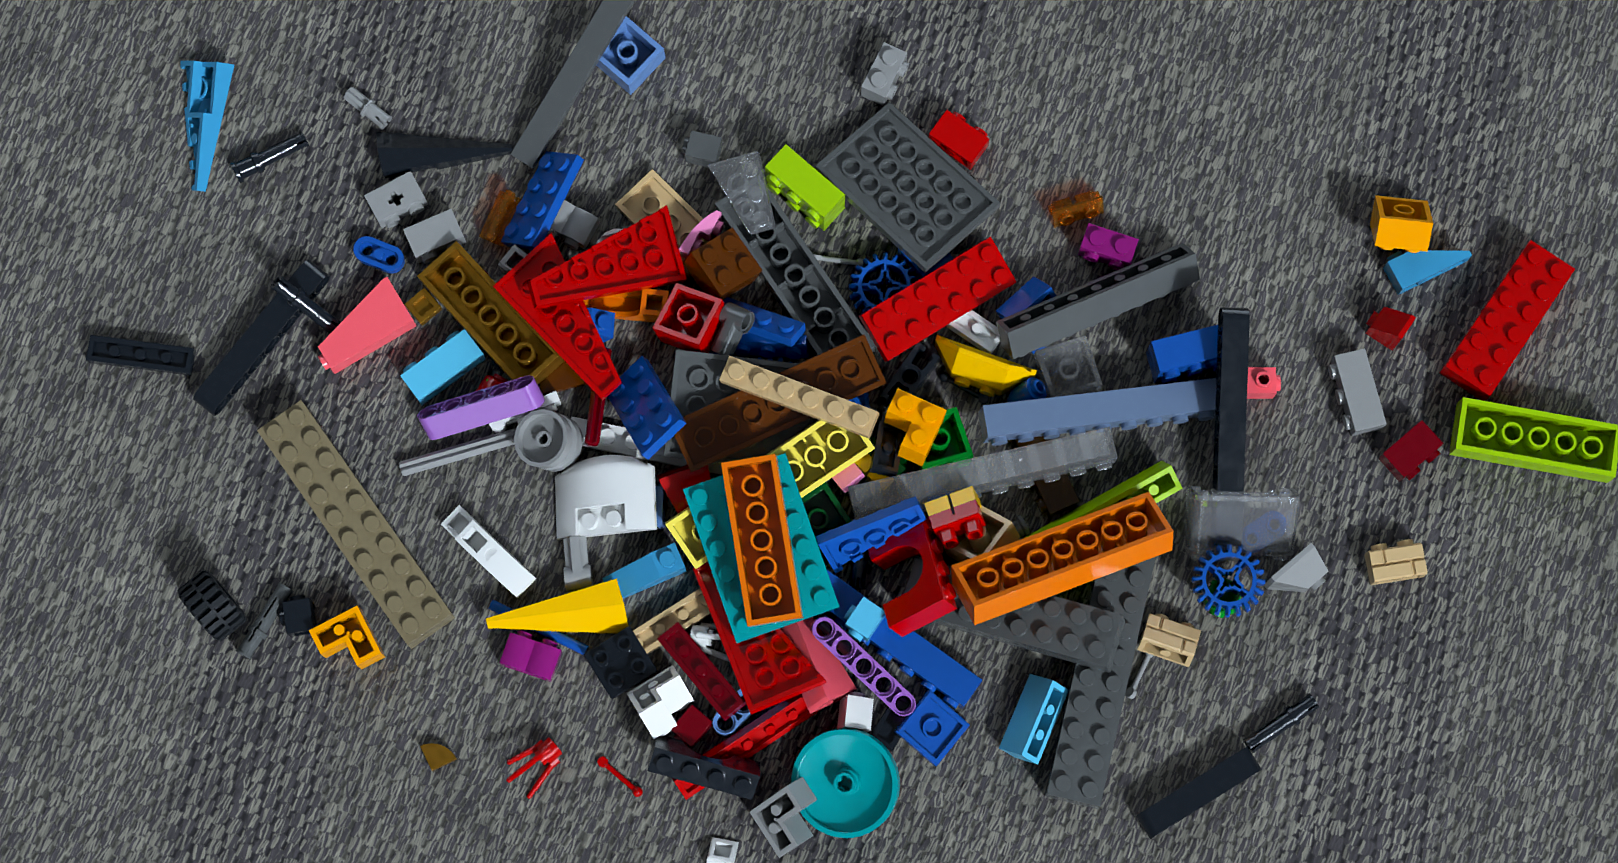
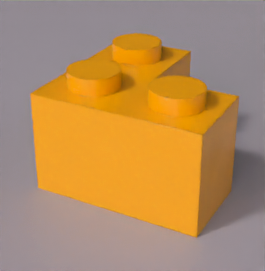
[884,388,947,466]
[309,606,386,669]

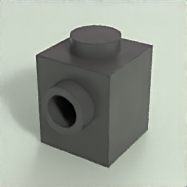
[682,130,723,169]

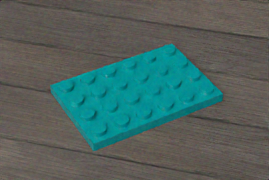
[683,453,840,643]

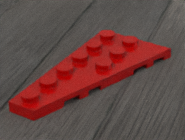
[528,205,687,309]
[693,563,827,715]

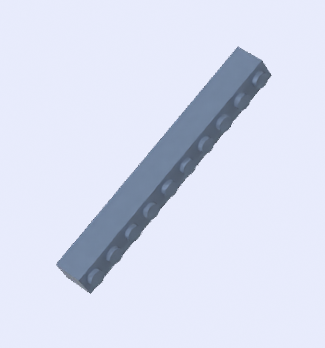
[978,378,1216,446]

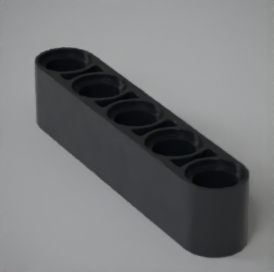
[1136,747,1262,839]

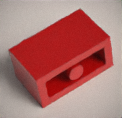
[929,110,989,170]

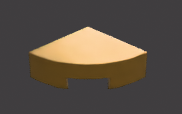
[420,743,457,771]

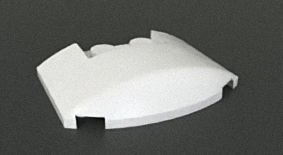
[555,455,657,540]

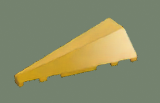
[485,579,628,634]

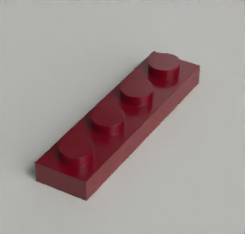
[657,622,746,721]

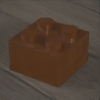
[683,227,762,300]

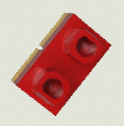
[924,486,986,549]

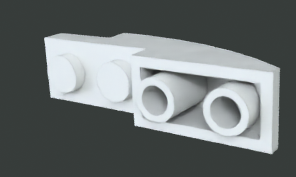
[441,505,536,598]

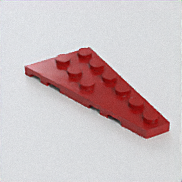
[493,233,622,401]

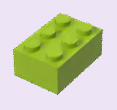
[765,144,845,231]

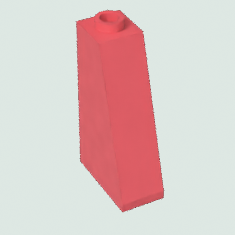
[318,277,417,374]
[780,617,857,714]

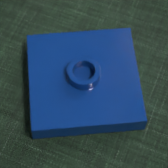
[894,690,970,766]

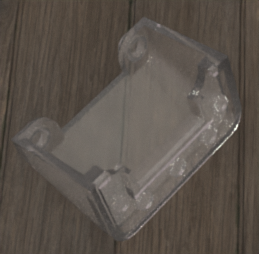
[1185,486,1300,561]

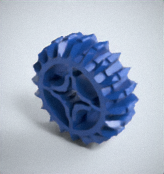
[849,253,919,314]
[1191,544,1265,618]

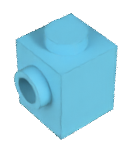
[844,597,886,642]

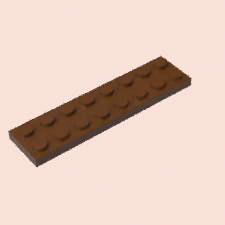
[674,334,886,472]

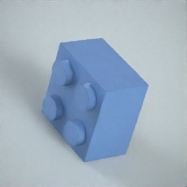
[596,16,665,95]

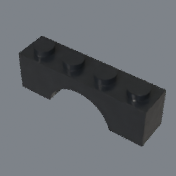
[647,736,760,800]

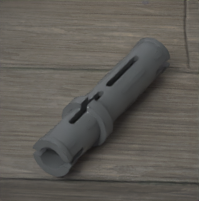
[236,582,294,660]

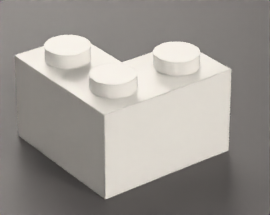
[627,665,694,739]

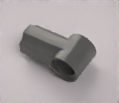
[710,302,755,356]

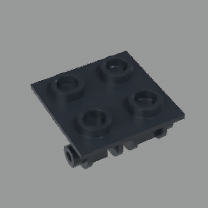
[583,626,658,699]

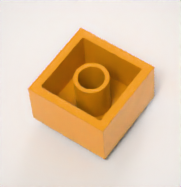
[1370,195,1433,253]

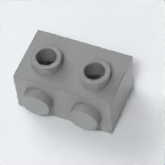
[861,42,909,106]

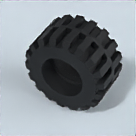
[177,569,246,642]

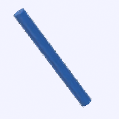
[489,600,589,655]

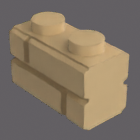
[1365,539,1428,585]
[1137,613,1201,667]

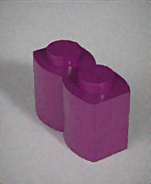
[499,630,562,682]

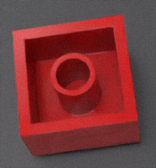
[653,283,725,353]

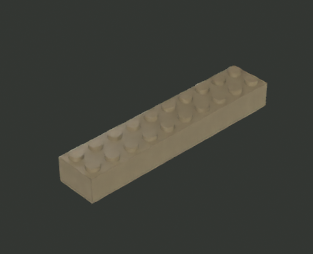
[257,400,455,649]

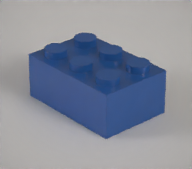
[1146,325,1218,384]

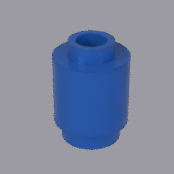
[1007,377,1046,402]

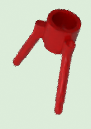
[506,737,563,799]

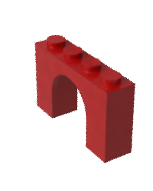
[868,515,957,637]

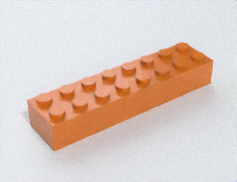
[951,492,1174,625]

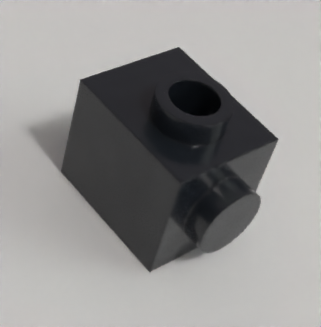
[279,595,317,637]

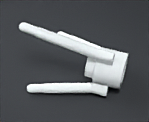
[690,622,730,662]

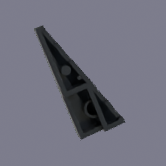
[376,132,513,178]

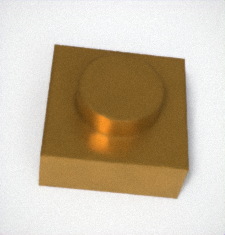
[404,288,442,326]

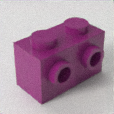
[1078,223,1139,270]

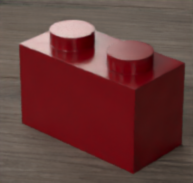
[1378,420,1444,482]

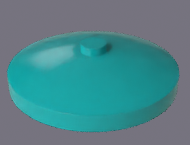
[791,728,900,838]

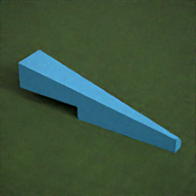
[180,61,234,192]

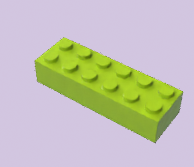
[1449,397,1618,483]

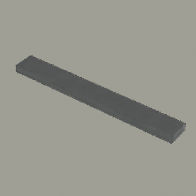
[511,0,635,168]

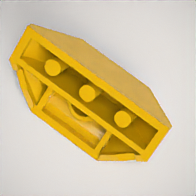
[935,335,1037,397]

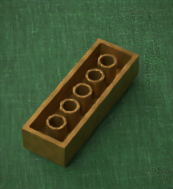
[417,241,564,385]

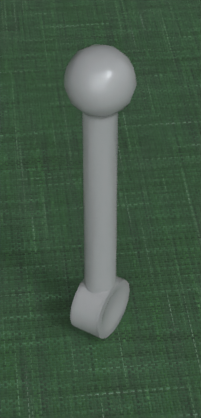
[813,254,864,267]
[1125,653,1154,699]

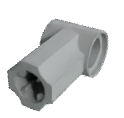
[563,536,593,591]

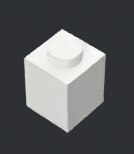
[837,692,874,733]

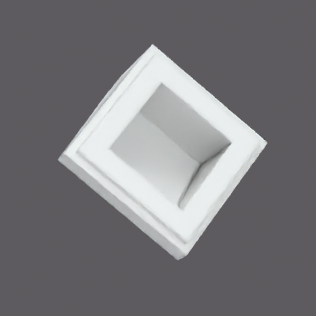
[706,837,739,863]

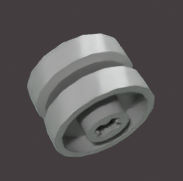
[514,409,583,472]

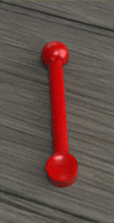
[597,756,643,797]

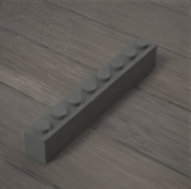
[996,243,1200,359]

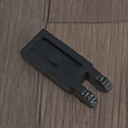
[869,405,905,478]

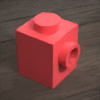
[1247,367,1281,399]

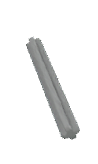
[399,428,516,476]

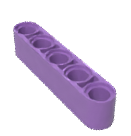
[417,375,545,440]
[811,616,916,716]

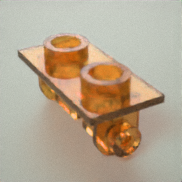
[479,190,522,247]
[1048,190,1104,228]

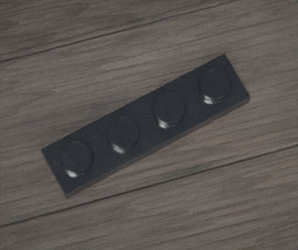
[86,335,196,376]

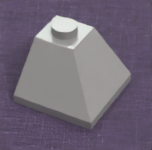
[1264,543,1328,592]

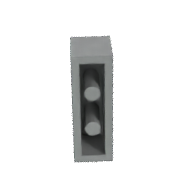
[1328,348,1386,436]

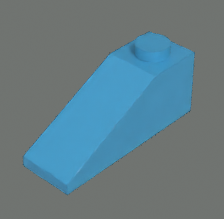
[1383,250,1472,295]
[602,543,687,599]

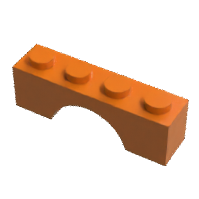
[583,289,670,323]

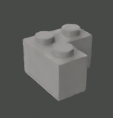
[750,777,817,858]

